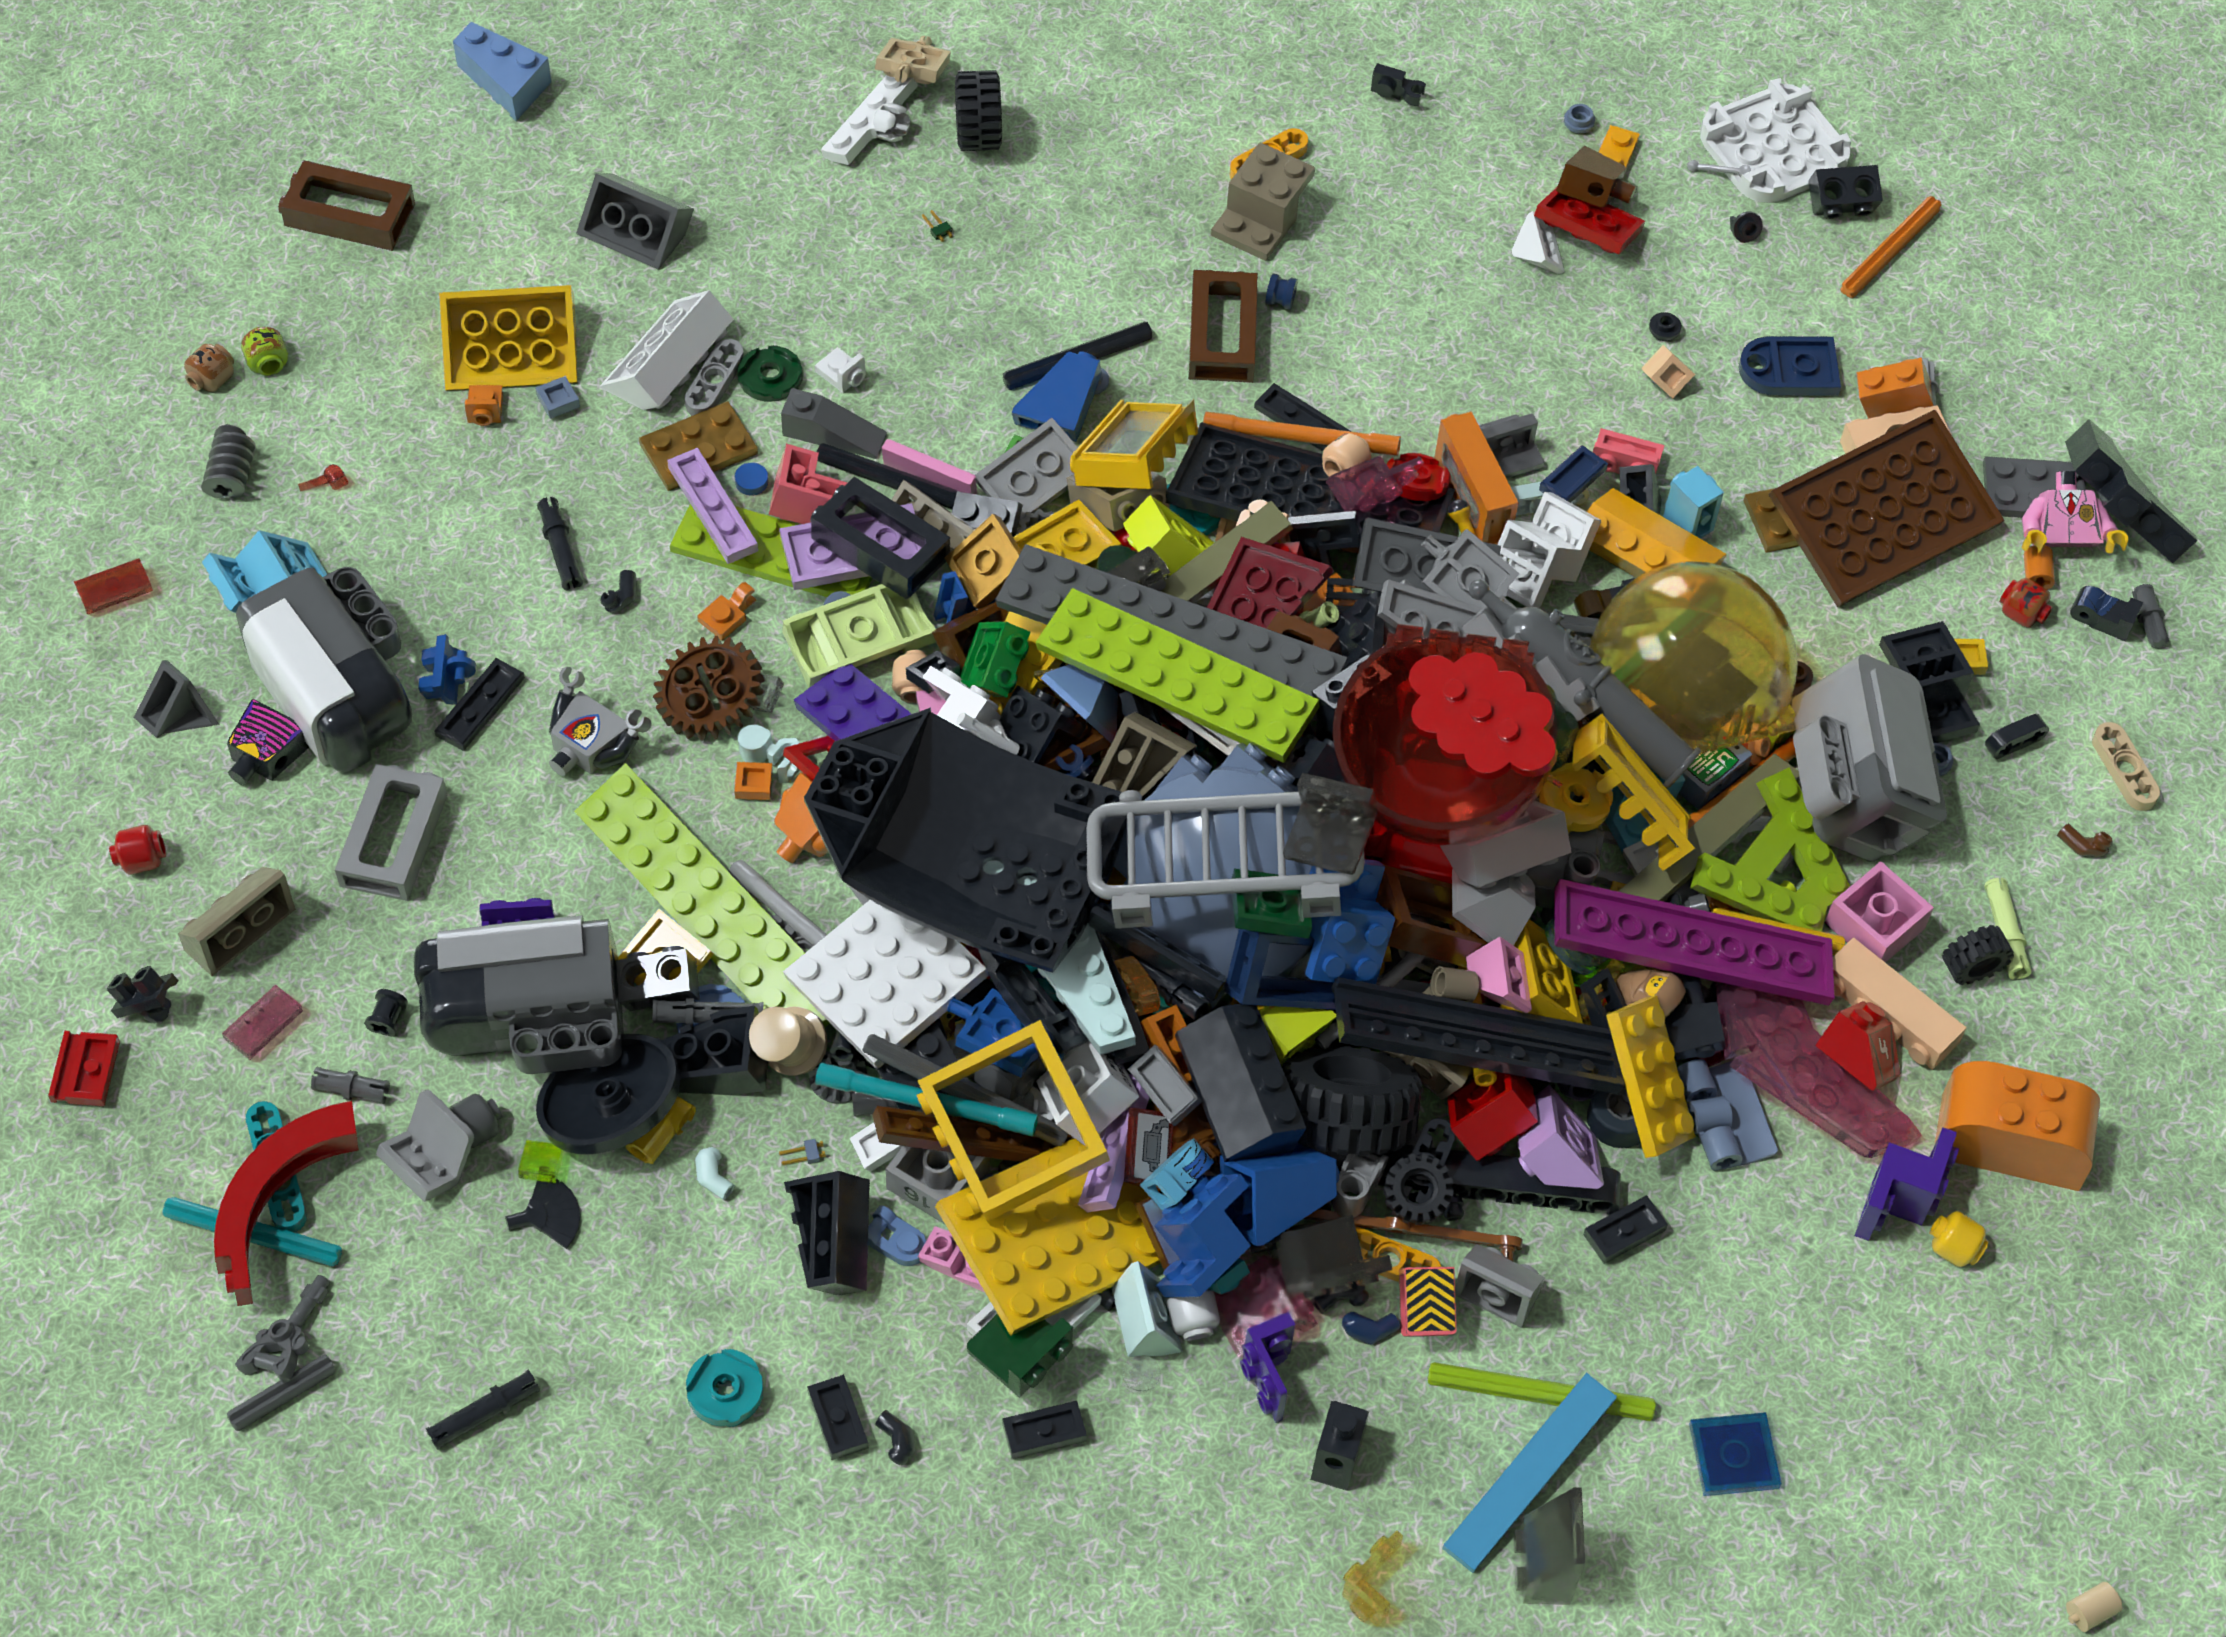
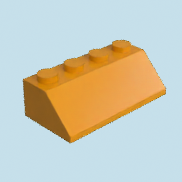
[1587,488,1727,607]

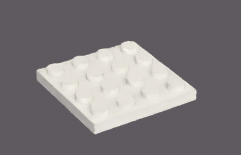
[783,900,989,1069]

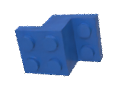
[1305,855,1395,984]
[1154,1174,1251,1297]

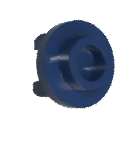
[1055,744,1094,780]

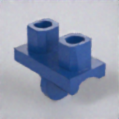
[418,634,476,704]

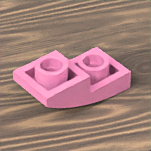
[918,1226,985,1293]

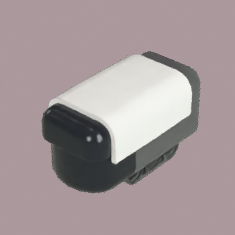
[236,567,412,772]

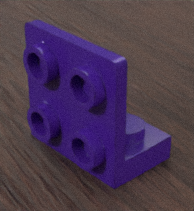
[1240,1312,1296,1423]

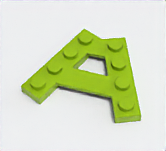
[1691,767,1850,931]

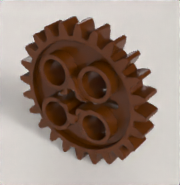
[653,636,765,741]

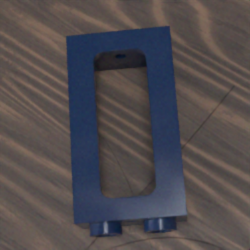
[1224,929,1336,1010]

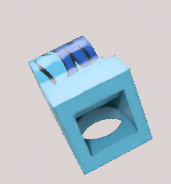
[1140,1138,1214,1210]

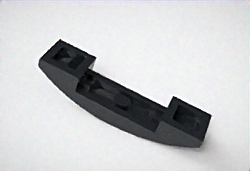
[978,949,1089,1054]

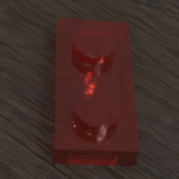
[74,558,153,615]

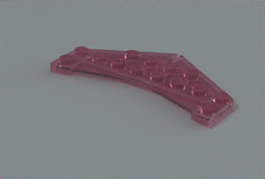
[1715,913,1922,1158]

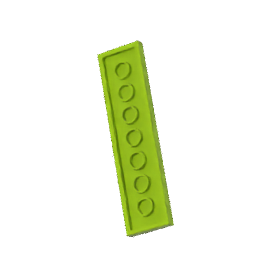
[1036,588,1320,763]

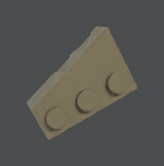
[1092,712,1197,800]

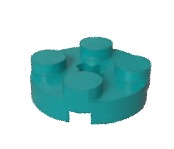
[686,1349,763,1427]

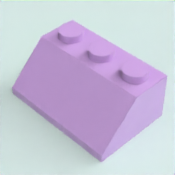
[1517,1084,1604,1189]

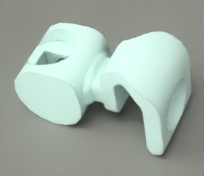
[738,725,799,783]

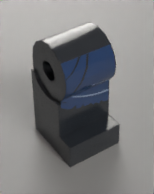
[2070,586,2143,642]

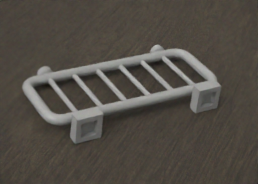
[1086,779,1365,928]

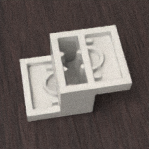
[1498,492,1601,609]
[923,666,1001,737]

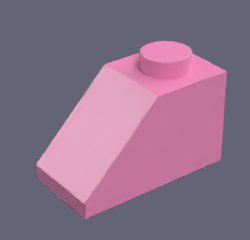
[1466,937,1532,1013]

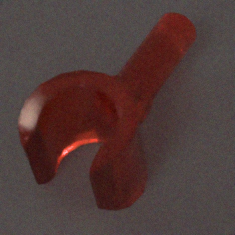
[298,464,349,491]

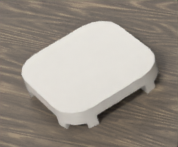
[1700,78,1851,203]

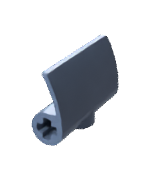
[1677,1057,1778,1171]

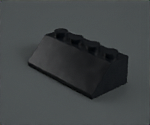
[1175,1004,1306,1162]

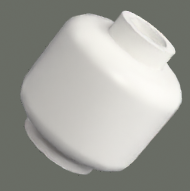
[1167,1289,1220,1341]

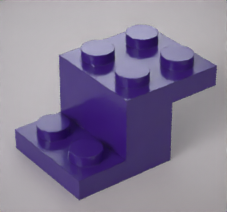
[1854,1127,1959,1241]

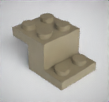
[1211,142,1315,261]

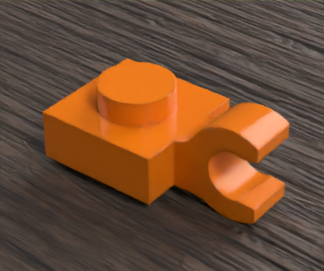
[697,582,756,641]

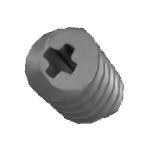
[201,424,256,499]

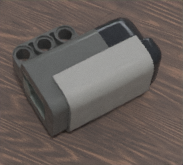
[413,915,624,1074]

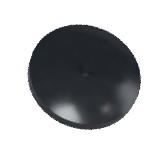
[536,1034,681,1155]

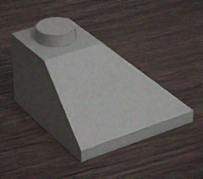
[1452,869,1536,946]

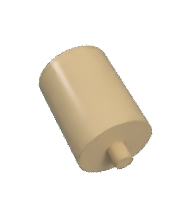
[2066,1582,2123,1632]

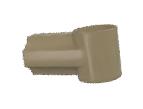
[1423,967,1479,1002]

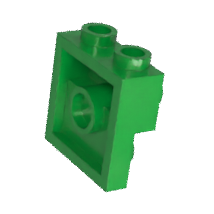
[960,622,1030,698]

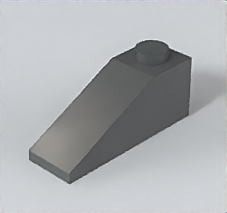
[781,388,887,459]

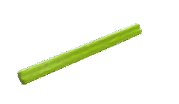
[1427,1362,1656,1421]

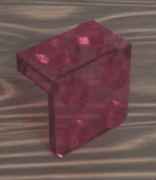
[1326,455,1424,513]
[1213,1255,1318,1358]

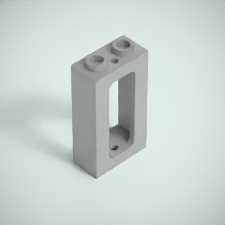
[335,764,447,901]

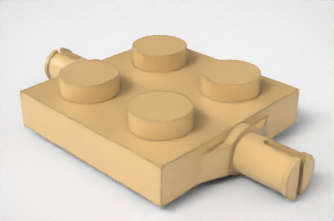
[875,35,951,84]

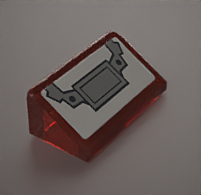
[1124,1108,1173,1189]

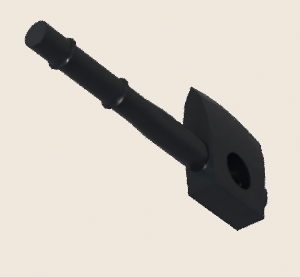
[1665,894,1725,1061]

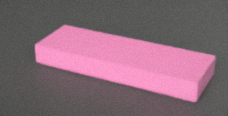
[882,439,977,494]

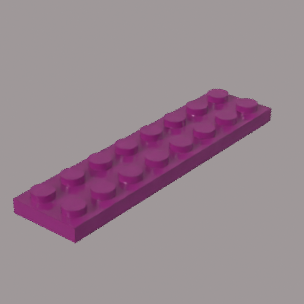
[1554,879,1835,1006]

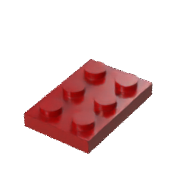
[1534,187,1645,255]

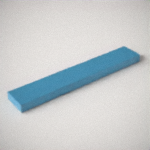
[1442,1372,1617,1573]

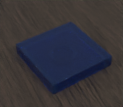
[1689,1412,1782,1496]

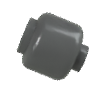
[449,1093,503,1149]

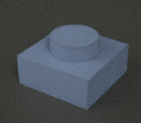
[535,376,580,419]

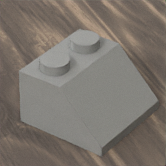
[1455,1244,1545,1328]

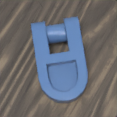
[868,1205,926,1266]

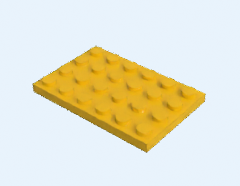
[935,1135,1160,1336]

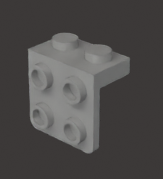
[376,1090,474,1202]

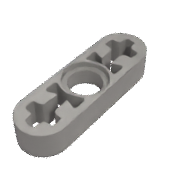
[685,339,744,416]

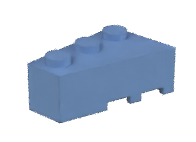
[453,22,552,121]

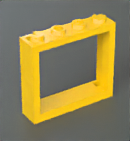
[916,1020,1110,1222]

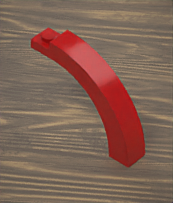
[214,1101,359,1306]

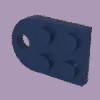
[1738,336,1841,396]

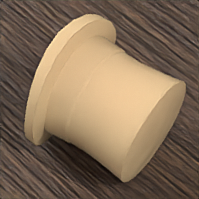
[749,1007,827,1076]

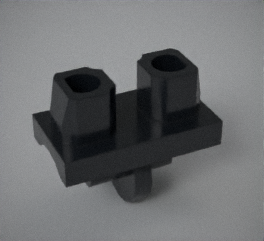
[107,966,179,1024]

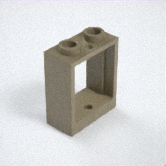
[1066,472,1170,531]

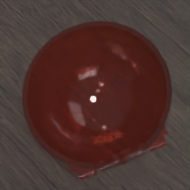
[1333,624,1557,846]

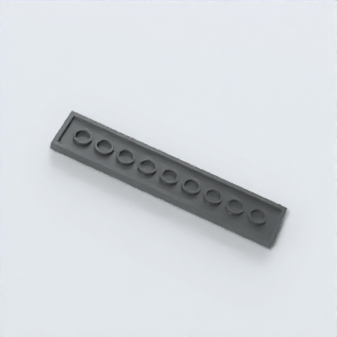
[996,544,1348,721]

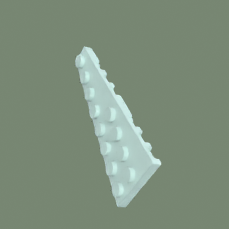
[983,861,1136,1055]

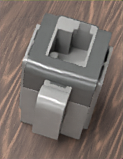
[1792,654,1947,862]

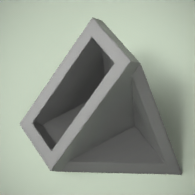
[133,660,220,738]

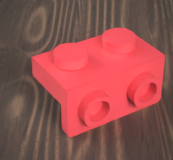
[1593,428,1665,474]

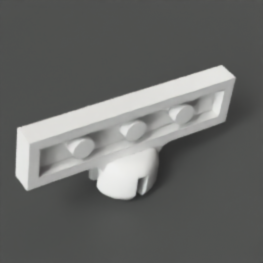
[821,75,918,165]

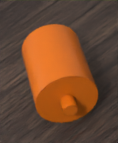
[2024,545,2055,590]

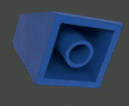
[1220,1143,1339,1246]

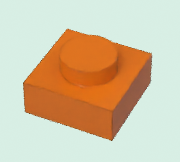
[734,762,773,800]

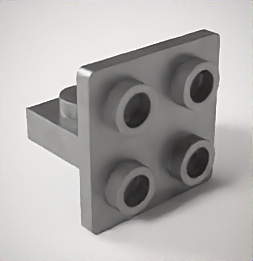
[1479,413,1544,478]

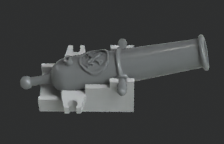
[1462,580,1701,789]

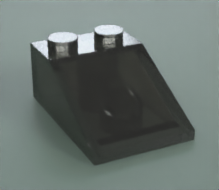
[1513,1487,1585,1605]

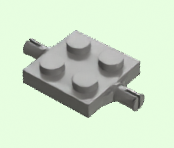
[1421,529,1520,609]

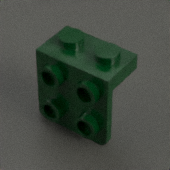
[967,1314,1073,1398]

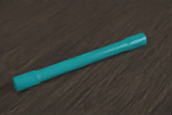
[815,1063,1039,1137]

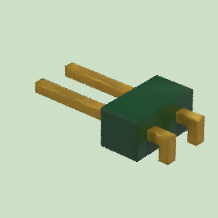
[922,210,952,242]

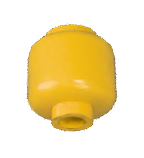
[1929,1211,1989,1267]

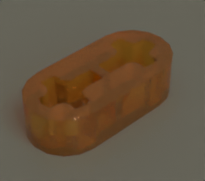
[1114,956,1160,1016]

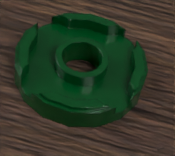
[738,345,803,402]

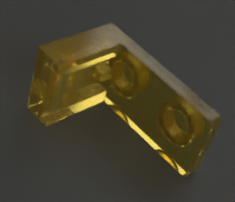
[1342,1530,1403,1627]

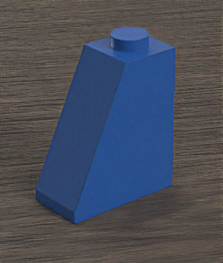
[1012,352,1102,442]

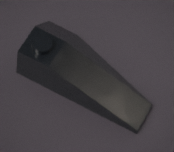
[656,1006,768,1095]

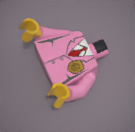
[2022,471,2129,553]

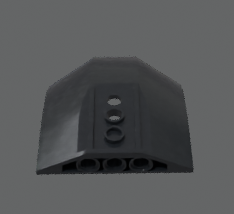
[804,707,1127,973]

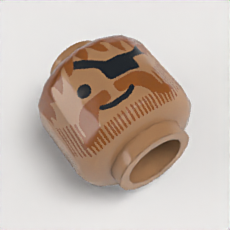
[184,344,234,392]

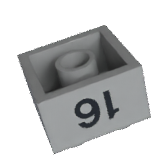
[885,1146,990,1224]

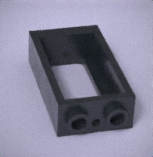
[810,476,950,600]

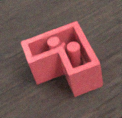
[769,443,847,524]

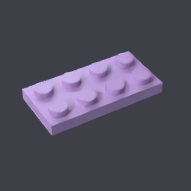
[780,503,922,590]

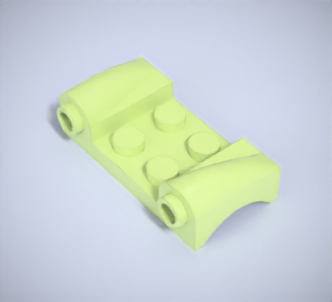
[782,584,936,688]

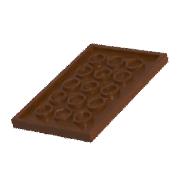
[1768,409,2005,608]

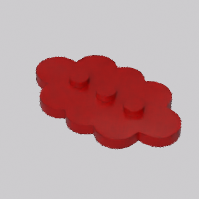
[1409,652,1558,780]

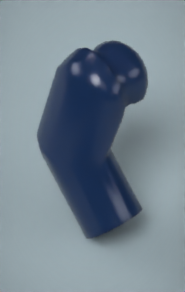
[1342,1312,1401,1345]

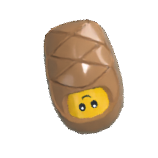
[1615,969,1686,1019]

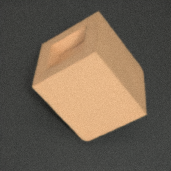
[1642,345,1695,399]

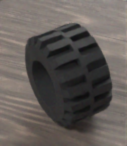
[955,70,1002,151]

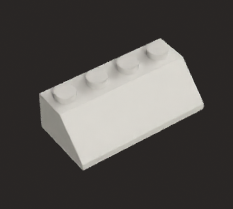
[600,290,734,410]

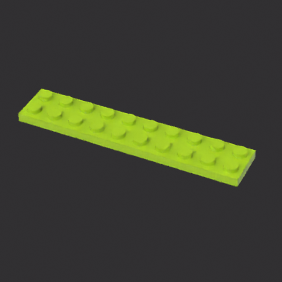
[574,763,830,1027]

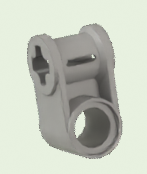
[1332,1153,1389,1218]

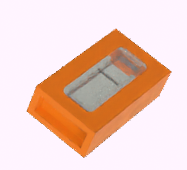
[1434,411,1519,545]

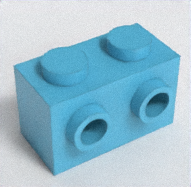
[1663,466,1724,538]

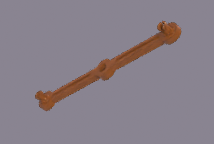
[1287,1209,1523,1261]

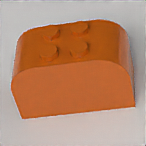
[1935,1061,2100,1191]

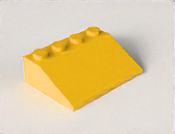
[439,285,577,391]

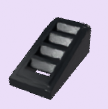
[1580,968,1627,1050]

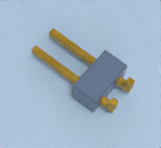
[779,1139,826,1166]

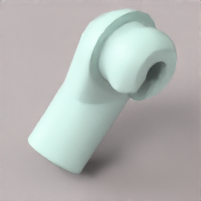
[695,1147,735,1200]

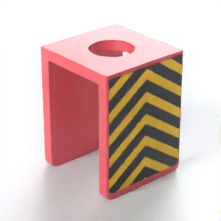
[1399,1267,1456,1336]

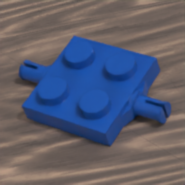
[947,988,1066,1078]

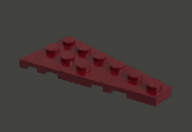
[1157,536,1334,735]

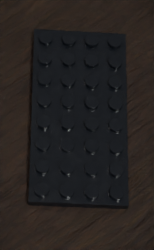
[1165,422,1455,554]

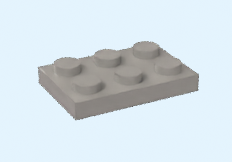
[975,418,1078,527]

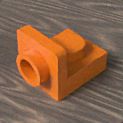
[465,385,503,426]

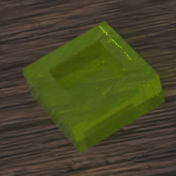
[518,1140,564,1183]

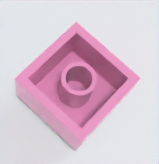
[1825,861,1934,963]

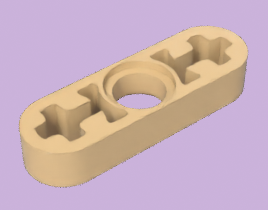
[2092,722,2160,811]

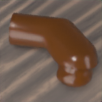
[2057,823,2113,857]

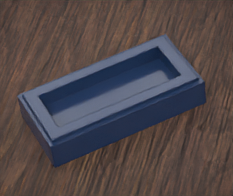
[1539,445,1608,503]

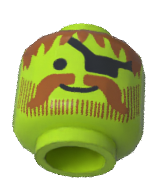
[241,326,288,376]

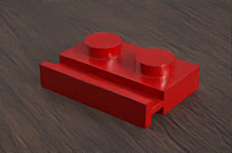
[48,1030,120,1107]

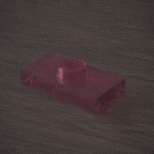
[222,984,303,1060]

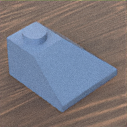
[1041,664,1118,744]

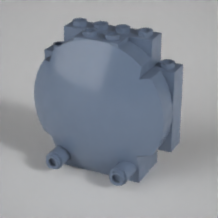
[1108,743,1348,1010]

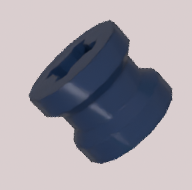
[1265,273,1298,310]

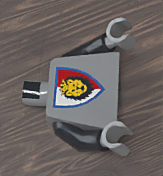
[549,667,652,776]

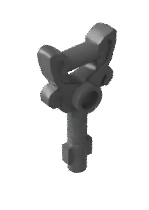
[235,1275,330,1383]

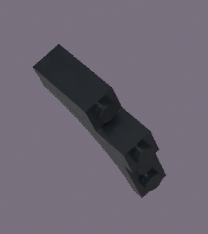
[2065,419,2198,563]

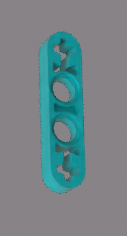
[246,1101,307,1233]

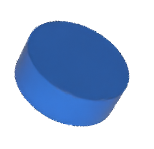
[735,463,768,496]

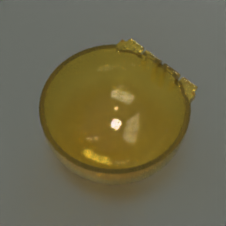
[1589,561,1798,755]

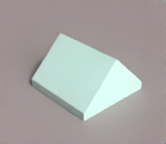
[1112,1261,1183,1357]

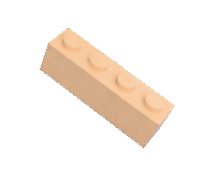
[1833,937,1967,1070]

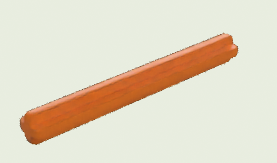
[1840,196,1942,298]

